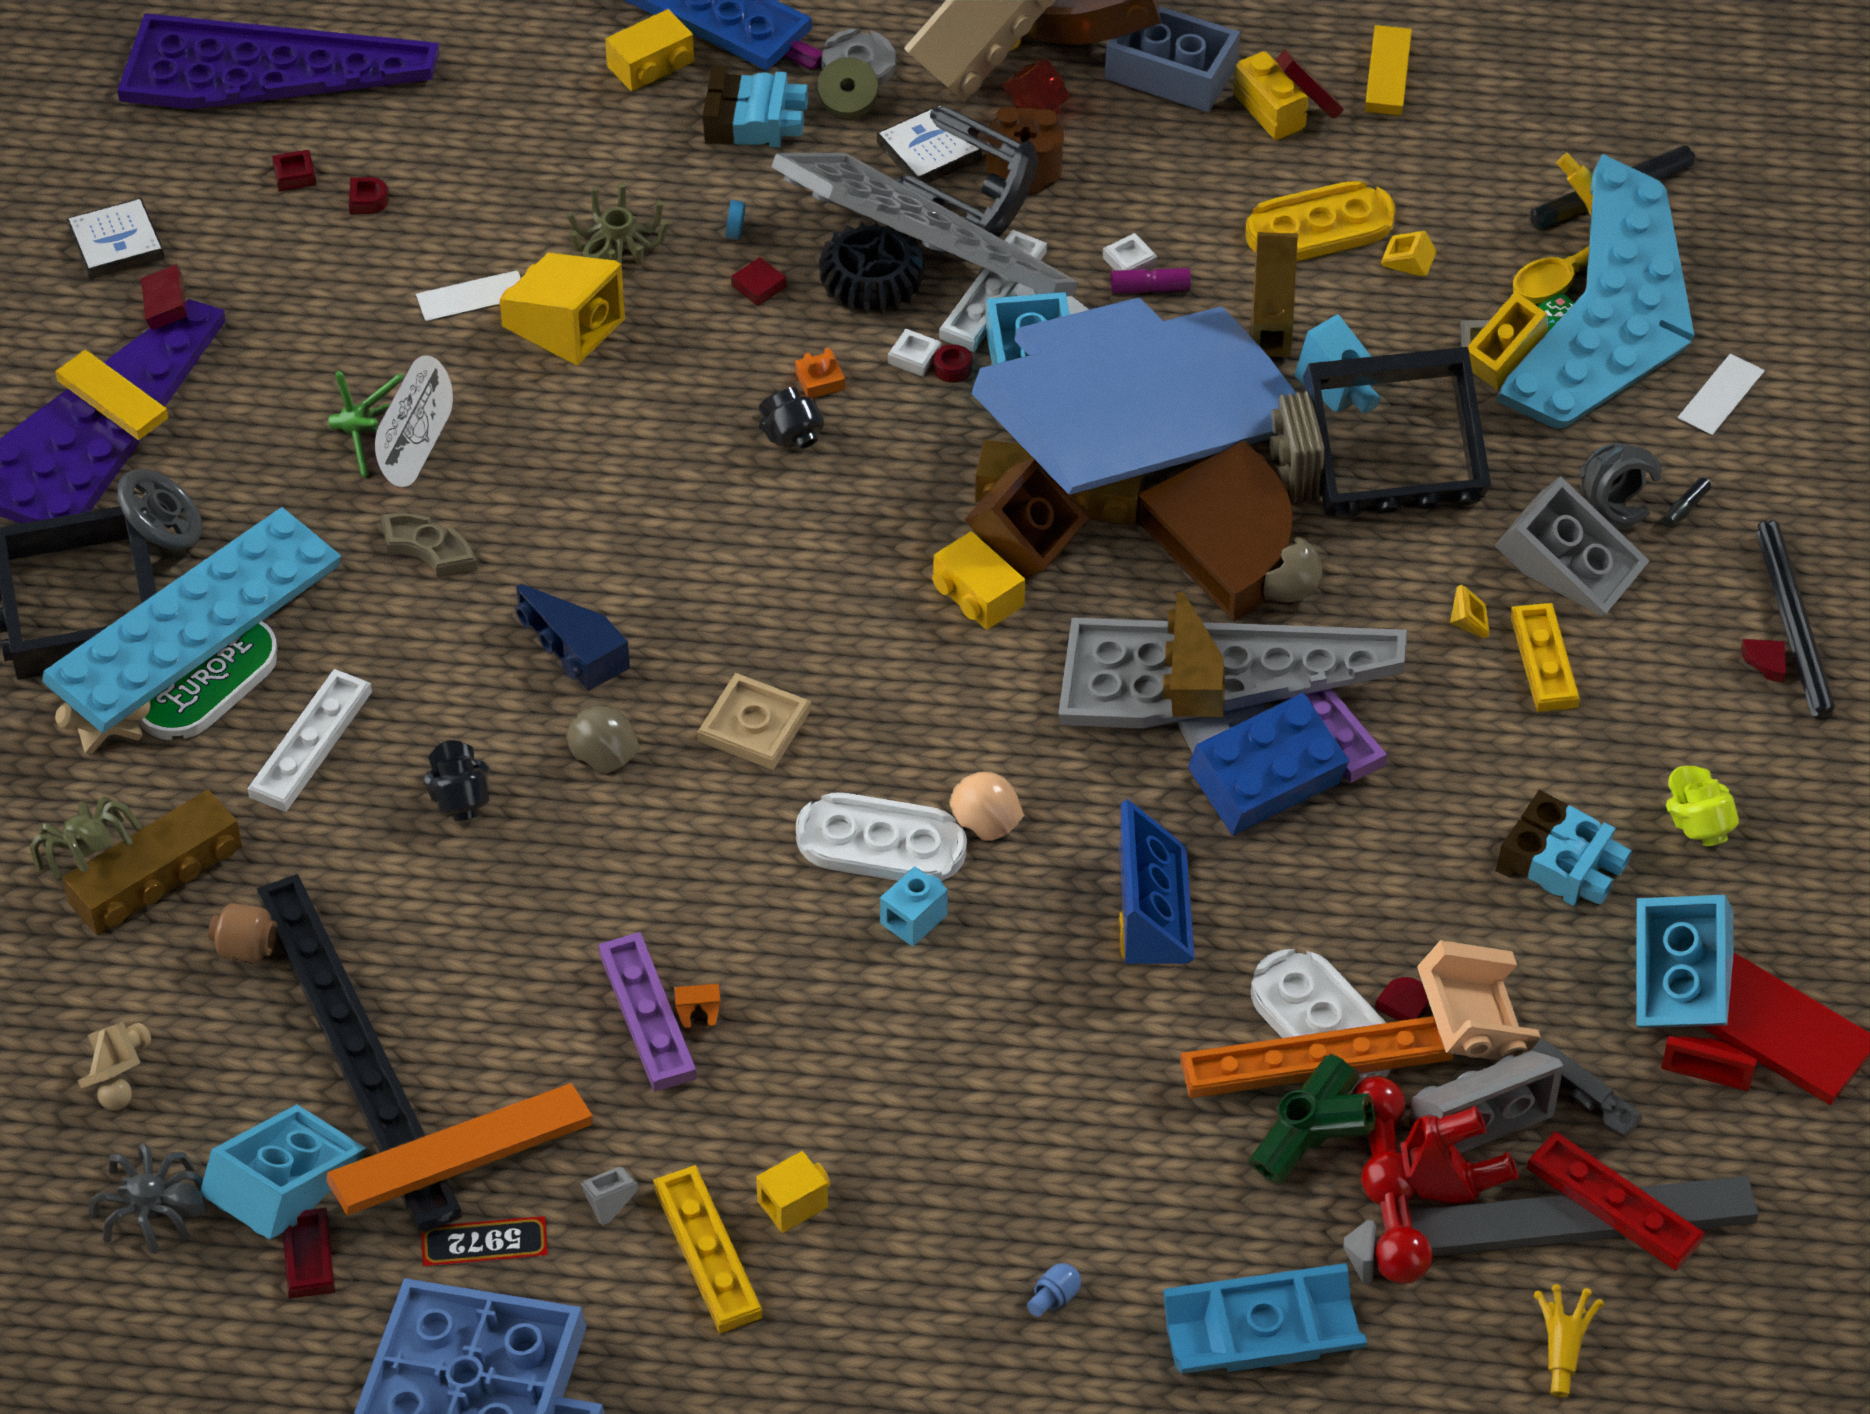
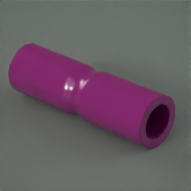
[1111,268,1191,294]

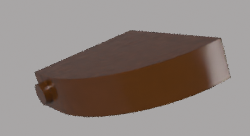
[1027,0,1161,45]
[1137,440,1293,622]

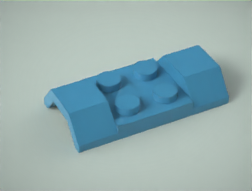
[1163,1263,1367,1374]

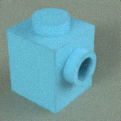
[880,866,948,947]

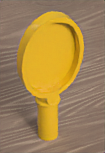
[1513,246,1589,304]

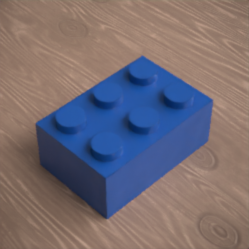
[1188,693,1349,836]

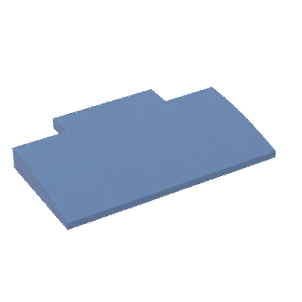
[971,297,1296,495]
[354,1278,605,1414]

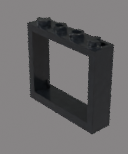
[1303,347,1491,518]
[0,506,157,680]

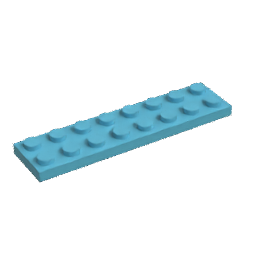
[42,507,341,734]

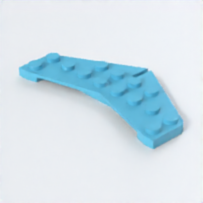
[1496,154,1694,429]

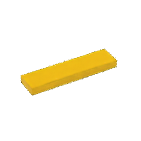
[653,1165,763,1334]

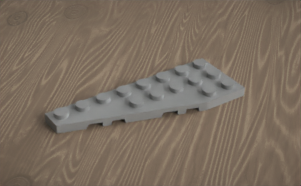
[771,153,1078,296]
[1058,618,1407,728]

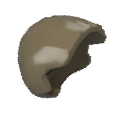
[1263,537,1323,603]
[566,705,640,773]

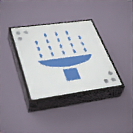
[877,104,982,183]
[66,198,165,280]

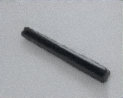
[1530,145,1695,230]

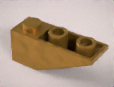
[1250,232,1298,357]
[1163,592,1226,717]

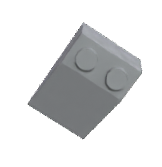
[1494,476,1649,617]

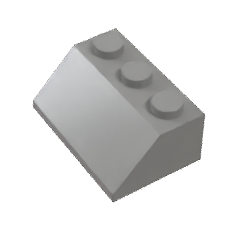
[1409,1050,1563,1153]

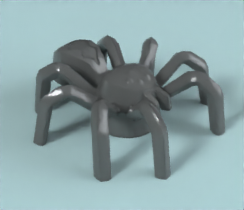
[89,1142,207,1254]

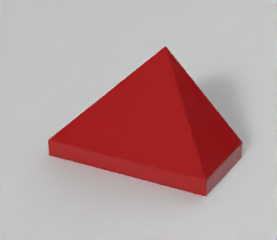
[1661,1036,1757,1092]

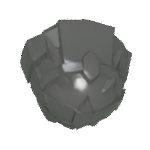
[1580,443,1662,529]

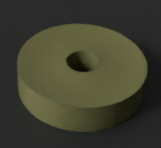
[818,57,879,119]

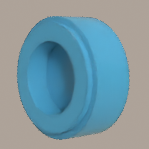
[725,200,746,240]

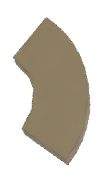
[380,513,477,577]

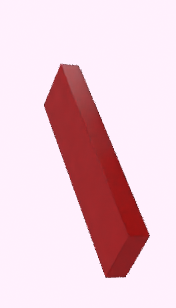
[1526,1131,1705,1271]

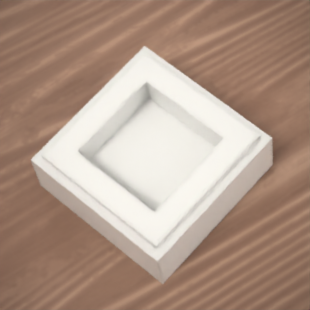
[1103,233,1157,270]
[888,329,941,377]

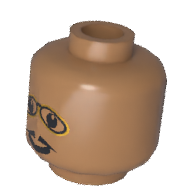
[208,902,277,964]

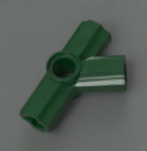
[1248,1054,1376,1184]

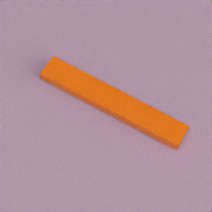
[1180,1016,1454,1099]
[326,1083,593,1216]

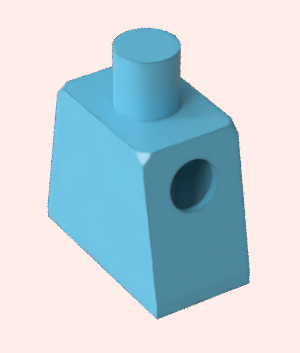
[1294,314,1381,414]

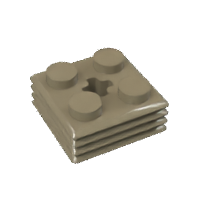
[1270,391,1324,504]

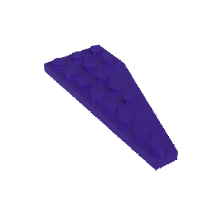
[117,13,440,109]
[0,299,226,524]

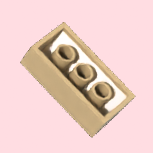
[904,0,1056,102]

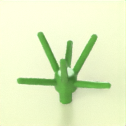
[328,371,404,478]

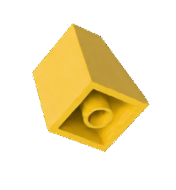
[499,252,625,366]

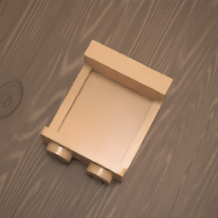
[1417,940,1541,1061]

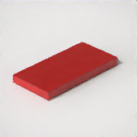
[1700,952,1870,1106]

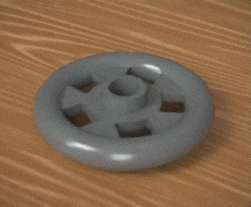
[117,469,202,550]

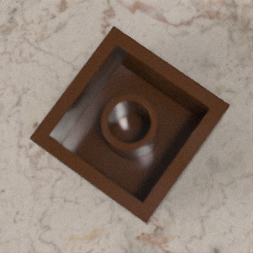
[964,458,1088,578]

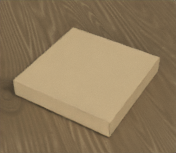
[697,673,811,770]

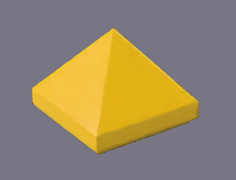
[1450,584,1489,639]

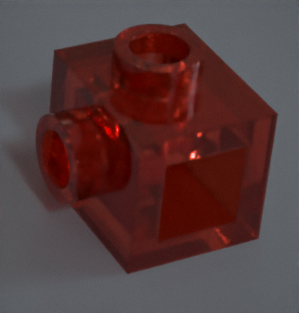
[1002,58,1071,115]

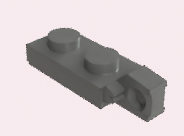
[1532,1039,1643,1139]

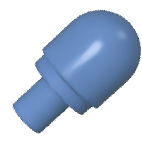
[1027,1263,1081,1317]

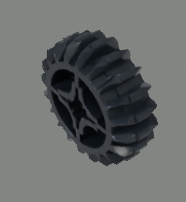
[819,221,925,314]

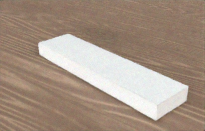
[939,230,1047,352]
[247,669,372,812]

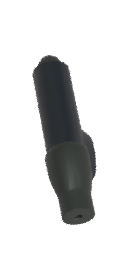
[1663,477,1711,528]

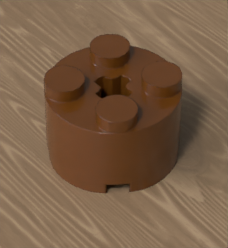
[986,106,1064,195]

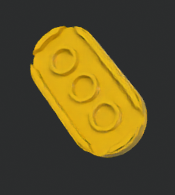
[1245,181,1395,261]

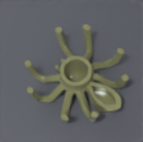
[567,183,668,264]
[30,797,143,879]

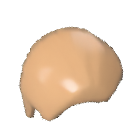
[949,771,1024,841]

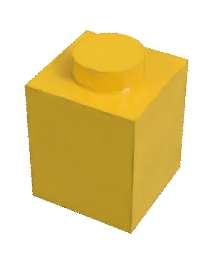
[756,1150,831,1233]

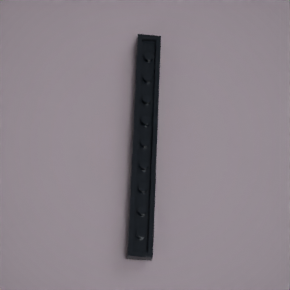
[257,874,462,1235]

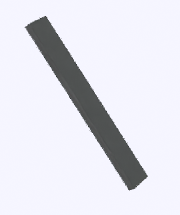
[1410,1176,1758,1257]

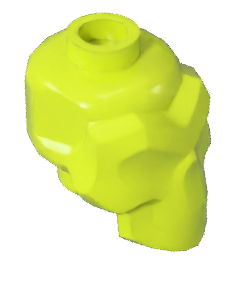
[1666,766,1739,846]

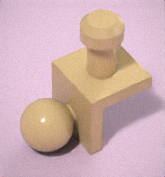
[55,701,150,755]
[77,1022,151,1111]

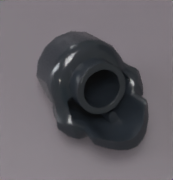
[758,387,824,450]
[423,740,490,821]

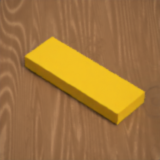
[1364,25,1412,116]
[55,349,169,440]
[1510,603,1580,712]

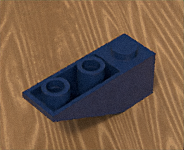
[515,584,630,691]

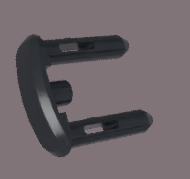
[896,106,1038,237]

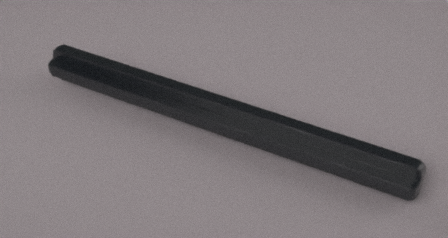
[1756,520,1835,719]

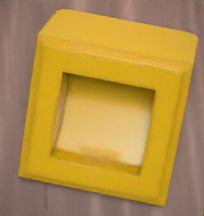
[1381,231,1436,277]

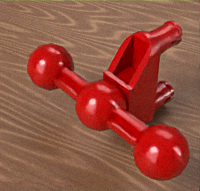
[1350,1076,1518,1285]

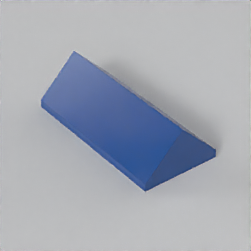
[1119,799,1195,964]

